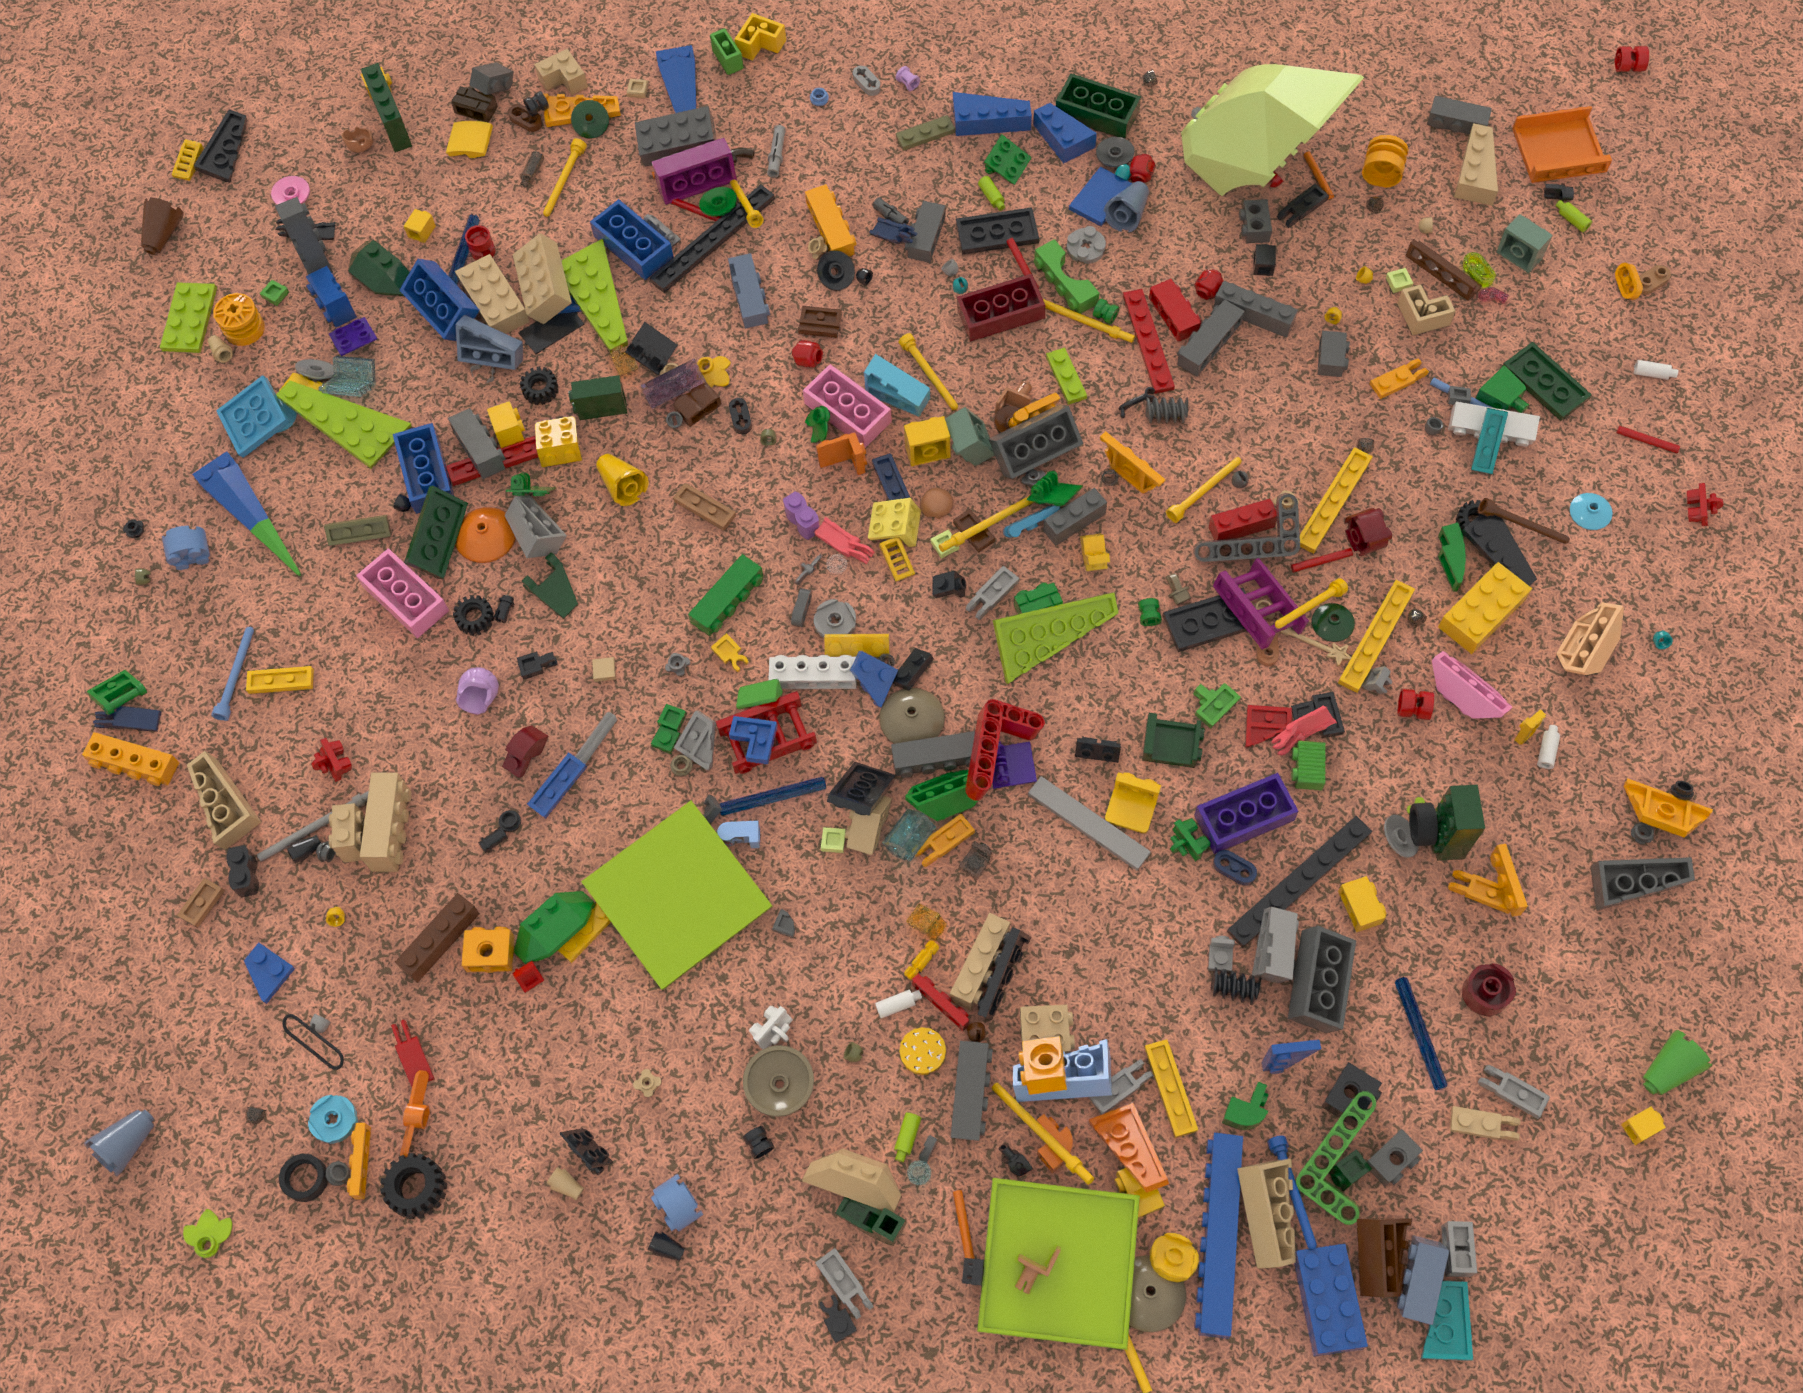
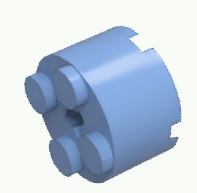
[162,526,210,570]
[651,1173,704,1232]

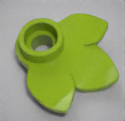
[183,1209,232,1258]

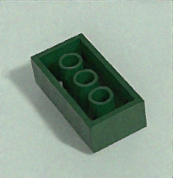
[1056,73,1141,139]
[1431,785,1485,861]

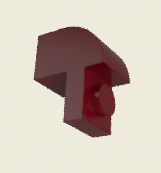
[502,725,549,778]

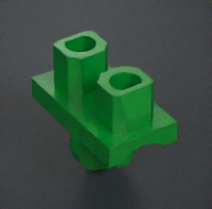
[1170,818,1210,862]

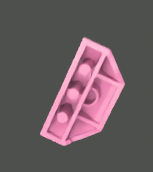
[1432,651,1512,718]

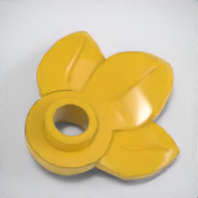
[696,356,731,388]

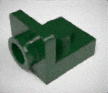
[1329,1149,1372,1191]

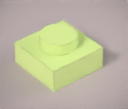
[1386,268,1413,293]
[931,529,959,559]
[821,827,846,853]

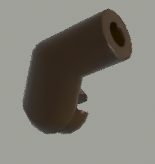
[731,147,755,163]

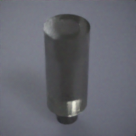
[520,151,544,188]

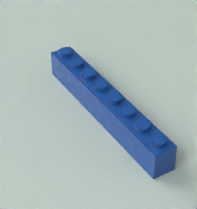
[1194,1133,1243,1339]

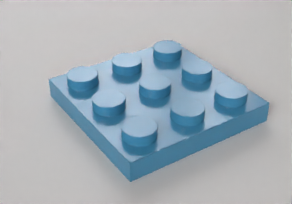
[216,375,290,458]

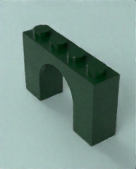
[360,63,412,152]

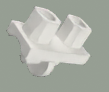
[749,1006,793,1049]

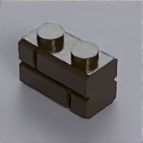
[451,86,498,123]

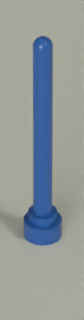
[1267,1135,1317,1250]

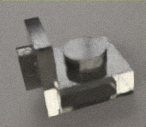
[959,841,993,880]

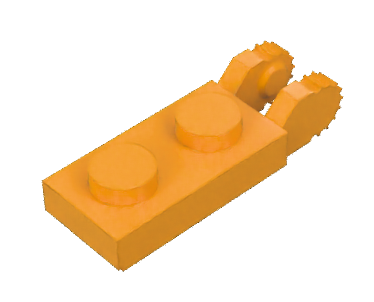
[1369,358,1429,399]
[1008,392,1061,428]
[913,814,975,867]
[1448,870,1510,914]

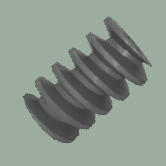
[1145,397,1188,424]

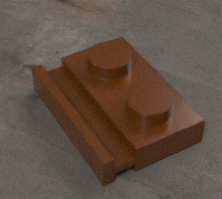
[798,306,842,338]

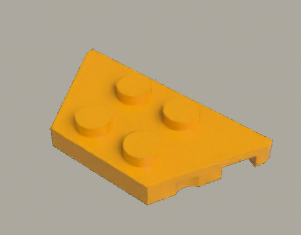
[1100,431,1166,494]
[1623,778,1713,838]

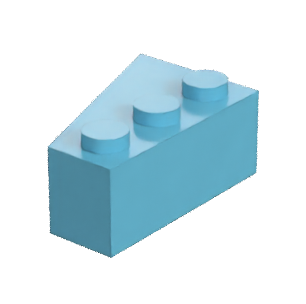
[864,354,930,417]

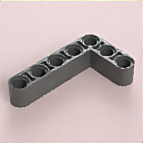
[1193,493,1300,562]

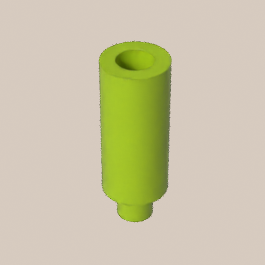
[978,176,1005,211]
[1556,200,1593,233]
[894,1112,922,1163]

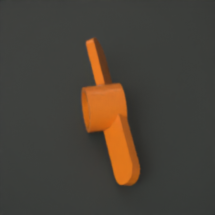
[400,1070,430,1157]

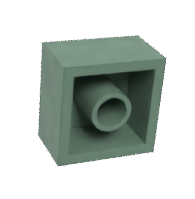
[1496,214,1553,273]
[945,407,995,466]

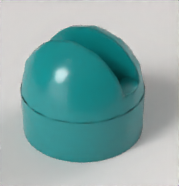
[1115,164,1131,180]
[952,277,968,294]
[1653,630,1673,649]

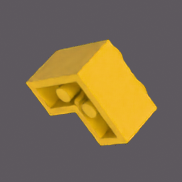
[734,13,786,61]

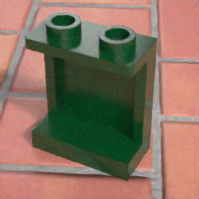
[1142,713,1205,768]

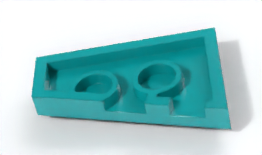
[1420,1281,1473,1361]

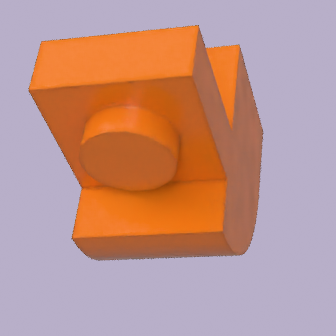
[1036,1114,1073,1174]

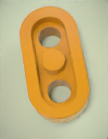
[1615,262,1643,300]

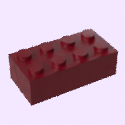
[956,274,1045,342]

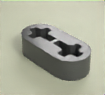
[791,588,812,627]

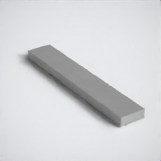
[1028,776,1151,871]

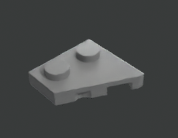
[674,710,716,770]

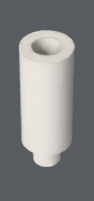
[1634,360,1678,380]
[1537,725,1560,769]
[875,989,922,1019]

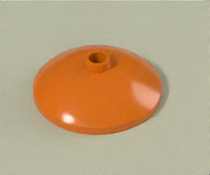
[455,507,516,563]

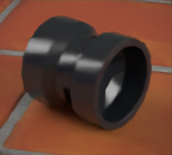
[523,91,549,117]
[742,1126,775,1159]

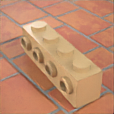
[950,913,1011,1010]

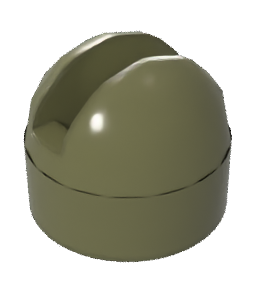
[760,429,777,445]
[135,568,152,585]
[844,1042,864,1062]

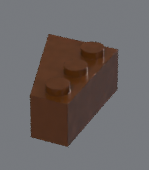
[1357,1218,1412,1298]

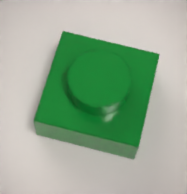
[657,704,687,732]
[651,725,681,754]

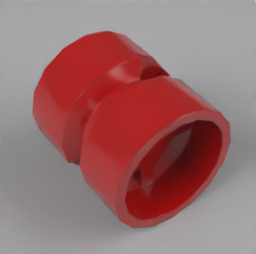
[1614,46,1649,72]
[465,225,496,260]
[1397,688,1434,720]

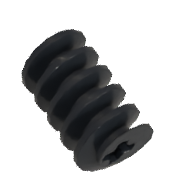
[1210,967,1262,1005]

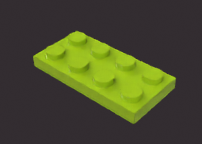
[160,282,217,353]

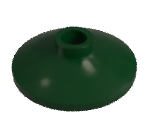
[571,100,609,139]
[1312,603,1355,642]

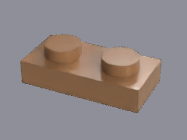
[177,878,225,928]

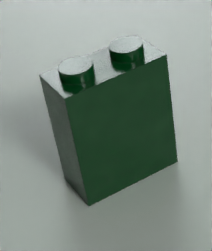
[568,375,628,420]

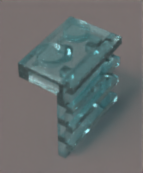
[319,356,376,397]

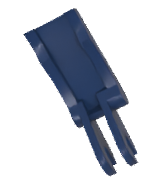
[869,217,918,244]
[93,706,161,732]

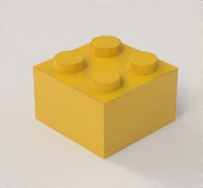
[904,416,951,467]

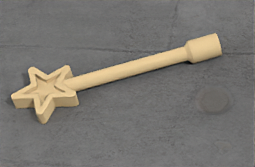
[1280,628,1352,666]

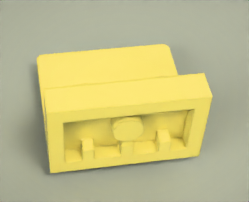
[868,498,921,547]

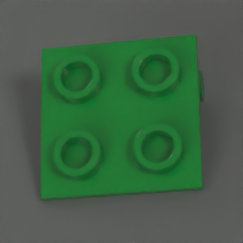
[984,134,1032,185]
[1027,471,1083,506]
[506,472,556,496]

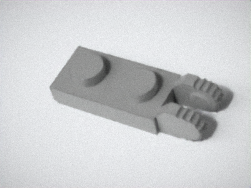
[965,566,1020,620]
[1088,1059,1154,1115]
[1478,1065,1550,1119]
[815,1248,874,1319]

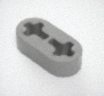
[853,66,881,96]

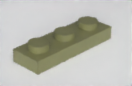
[896,115,955,151]
[324,515,392,546]

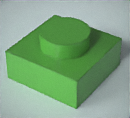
[260,280,289,306]

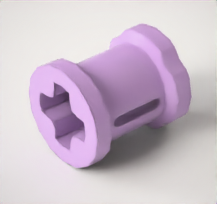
[896,66,920,91]

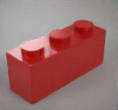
[1149,278,1201,342]
[1209,498,1277,540]

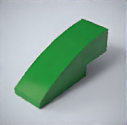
[1438,523,1466,592]

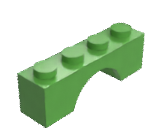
[1034,239,1100,314]

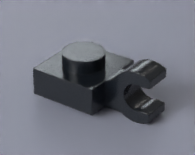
[517,651,558,680]

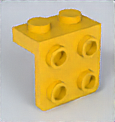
[535,416,582,467]
[1105,772,1161,834]

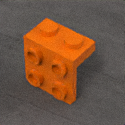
[816,432,868,475]

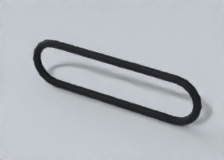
[282,1014,344,1070]

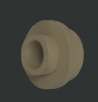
[670,755,693,777]

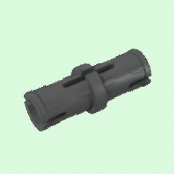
[872,197,909,224]

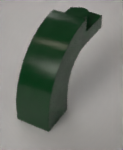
[835,1197,907,1246]

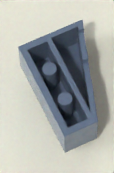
[728,253,770,329]
[456,315,523,370]
[1397,1235,1449,1325]

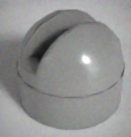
[941,259,959,277]
[309,1014,331,1033]

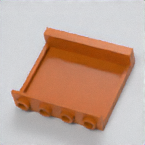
[1512,106,1612,183]

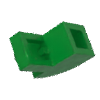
[1222,1082,1269,1130]

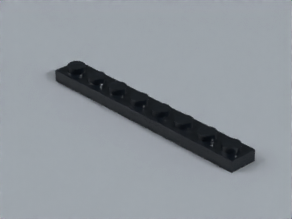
[650,184,775,293]
[1227,816,1372,948]

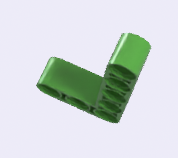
[1296,1091,1376,1225]

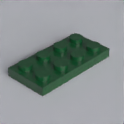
[1502,342,1592,421]
[404,486,468,579]

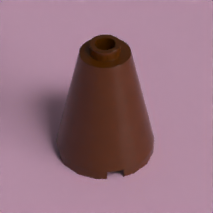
[141,197,184,255]

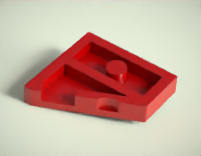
[1245,705,1292,748]

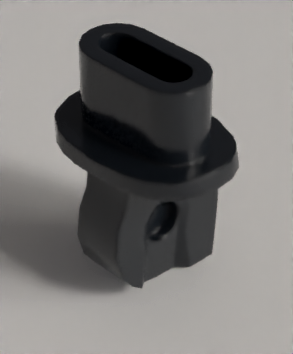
[1544,183,1574,202]
[998,1143,1033,1176]

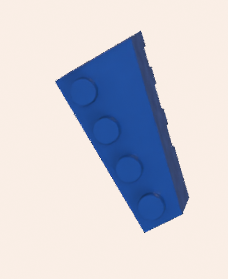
[953,92,1032,136]

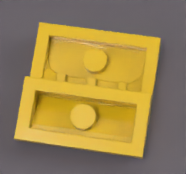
[446,121,493,158]

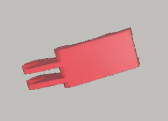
[814,517,875,564]
[1271,706,1337,756]

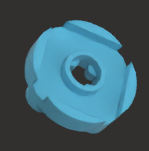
[308,1095,358,1144]

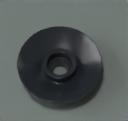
[817,251,855,290]

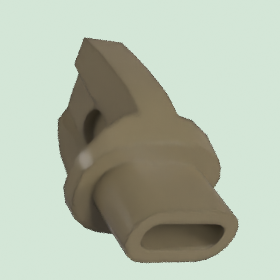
[1166,573,1191,605]

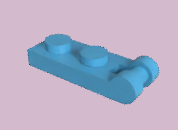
[1003,504,1060,538]

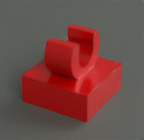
[512,961,544,993]

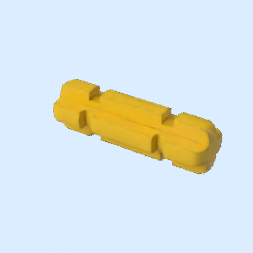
[904,940,939,981]

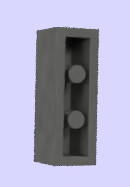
[1427,96,1492,134]
[905,201,946,263]
[1043,488,1107,546]

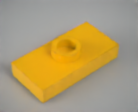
[1514,709,1546,745]

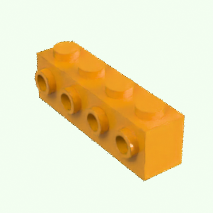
[805,184,857,256]
[82,732,180,786]

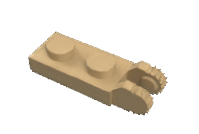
[1450,1106,1520,1141]

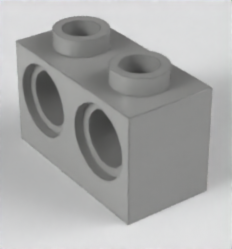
[1441,1221,1477,1277]

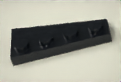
[194,109,248,183]
[1461,514,1537,586]

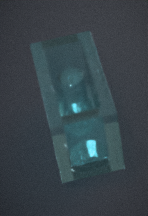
[882,809,936,862]

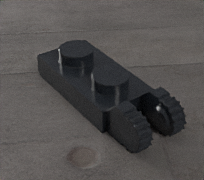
[1276,184,1329,228]

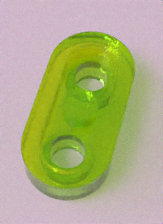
[1462,252,1496,287]

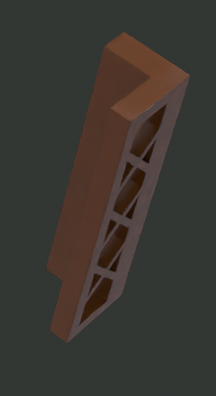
[1406,239,1482,301]

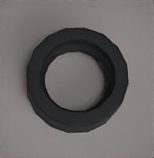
[1409,802,1438,846]
[278,1153,328,1202]

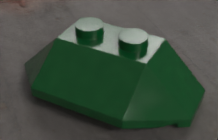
[348,239,410,296]

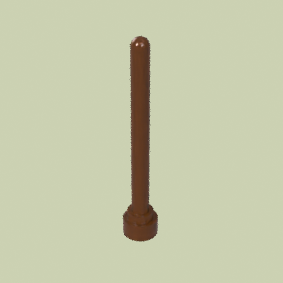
[1478,498,1570,544]

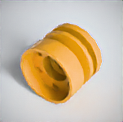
[1362,135,1409,188]
[213,293,265,346]

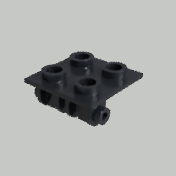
[625,322,677,375]
[559,1128,613,1176]

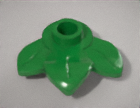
[805,406,830,443]

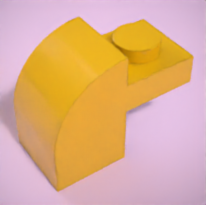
[1080,533,1110,571]

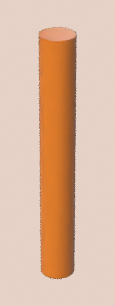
[1303,151,1334,200]
[953,1190,975,1259]

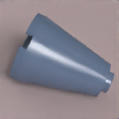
[1104,181,1149,232]
[83,1109,154,1177]

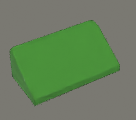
[736,679,783,710]

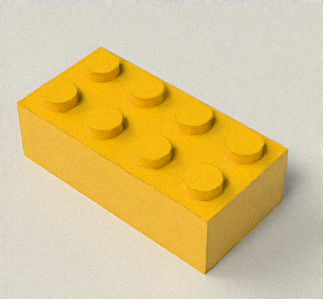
[1438,562,1532,654]

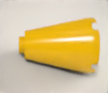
[596,454,649,506]

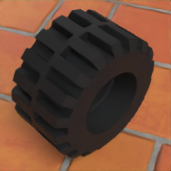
[380,1153,447,1219]

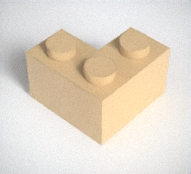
[534,49,588,95]
[1397,285,1455,335]
[845,796,892,855]

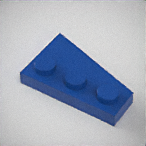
[1262,1040,1321,1074]

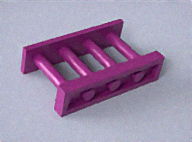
[1213,558,1309,649]

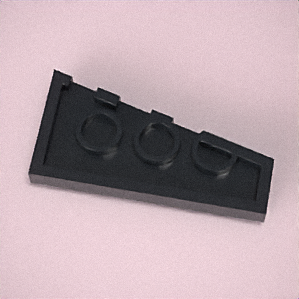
[978,927,1032,1020]

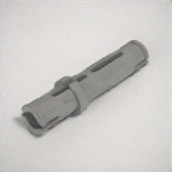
[767,125,786,178]

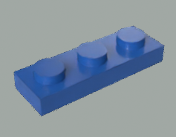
[527,752,587,819]

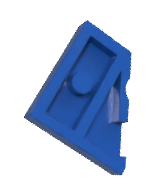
[850,651,898,707]
[244,942,295,1004]

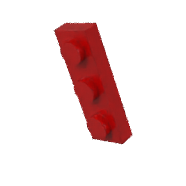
[912,973,969,1031]

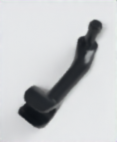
[1118,387,1155,418]

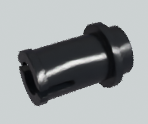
[493,595,515,623]
[478,827,508,853]

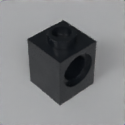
[1253,244,1276,276]

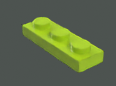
[1046,347,1087,405]

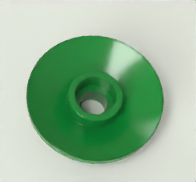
[699,187,737,216]

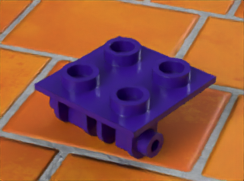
[329,317,377,356]
[992,741,1037,789]

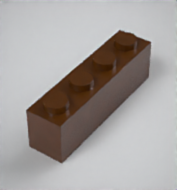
[395,893,480,983]

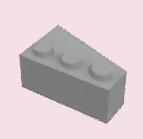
[1252,907,1299,983]

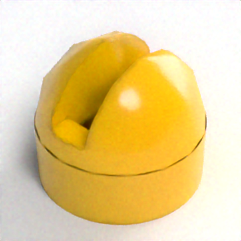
[1356,266,1373,284]
[1324,307,1342,325]
[326,907,345,927]

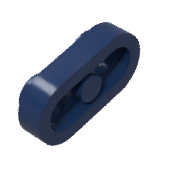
[1213,850,1257,886]

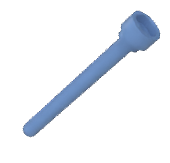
[211,627,254,721]

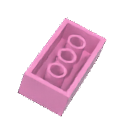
[803,364,892,448]
[356,548,449,639]

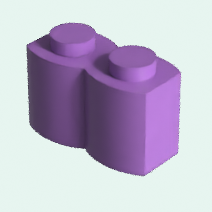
[783,491,820,540]

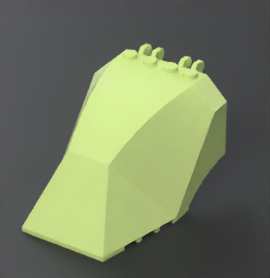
[1181,64,1364,196]

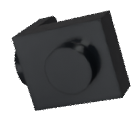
[932,570,967,598]

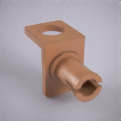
[994,381,1032,415]
[1015,1245,1061,1294]

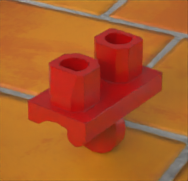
[1687,483,1724,526]
[311,738,352,782]

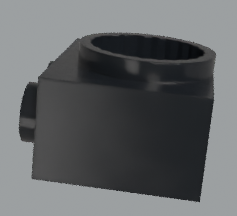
[1321,1062,1382,1128]

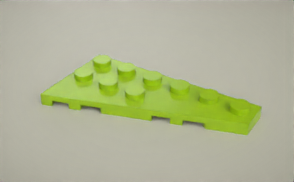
[276,381,412,469]

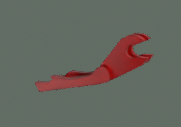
[391,1020,435,1087]

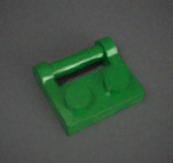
[87,670,147,715]

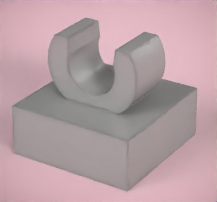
[1362,666,1392,694]

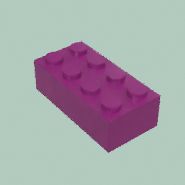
[652,138,737,205]

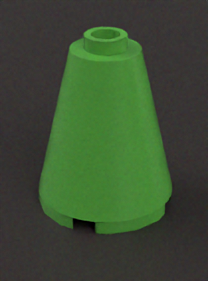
[1643,1030,1713,1095]

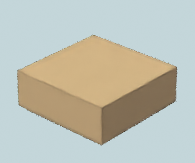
[627,79,649,98]
[592,657,616,682]

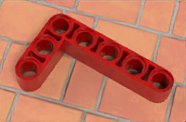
[966,699,1045,801]

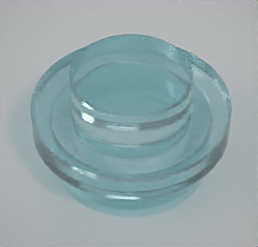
[907,1160,931,1185]

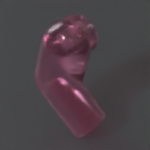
[1478,287,1509,304]

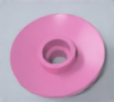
[271,176,310,205]

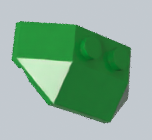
[905,770,979,821]
[514,891,596,965]

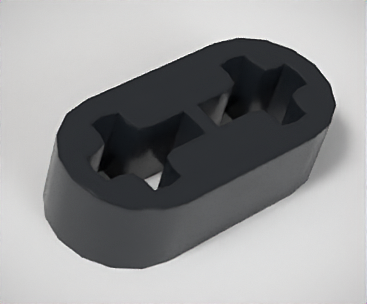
[729,398,752,435]

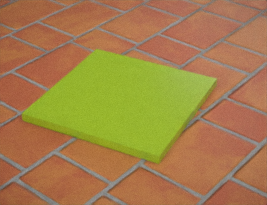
[581,800,773,991]
[977,1178,1140,1350]

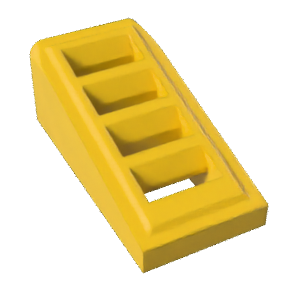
[172,139,204,181]
[879,537,915,582]

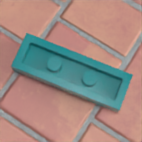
[1471,408,1508,474]

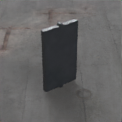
[518,312,585,354]

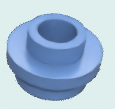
[810,88,829,106]

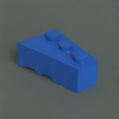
[1033,103,1097,164]
[306,266,357,328]

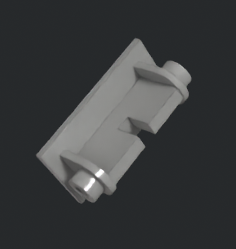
[644,214,681,246]

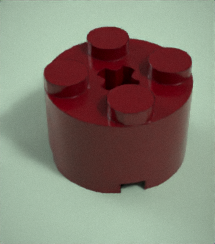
[1345,508,1392,556]
[1462,963,1516,1017]

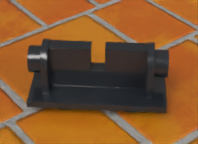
[1075,736,1121,763]

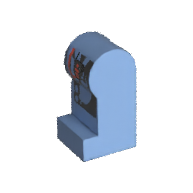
[717,821,760,848]

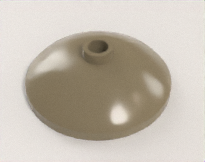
[879,688,945,744]
[743,1045,814,1117]
[1129,1255,1186,1332]

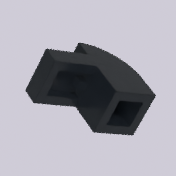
[962,1258,984,1286]

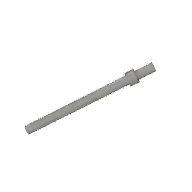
[257,791,369,862]

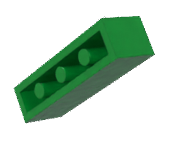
[688,554,763,637]

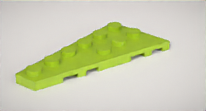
[561,239,628,354]
[993,592,1118,684]

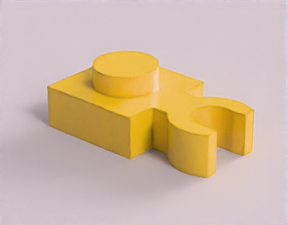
[711,633,748,672]

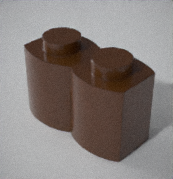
[673,381,722,427]

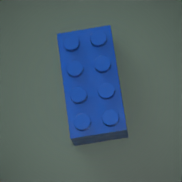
[590,199,674,280]
[400,258,480,341]
[393,423,454,514]
[1294,1244,1368,1357]

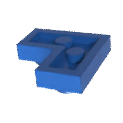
[729,716,778,764]

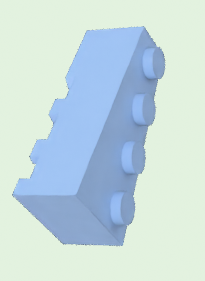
[1013,1039,1112,1102]

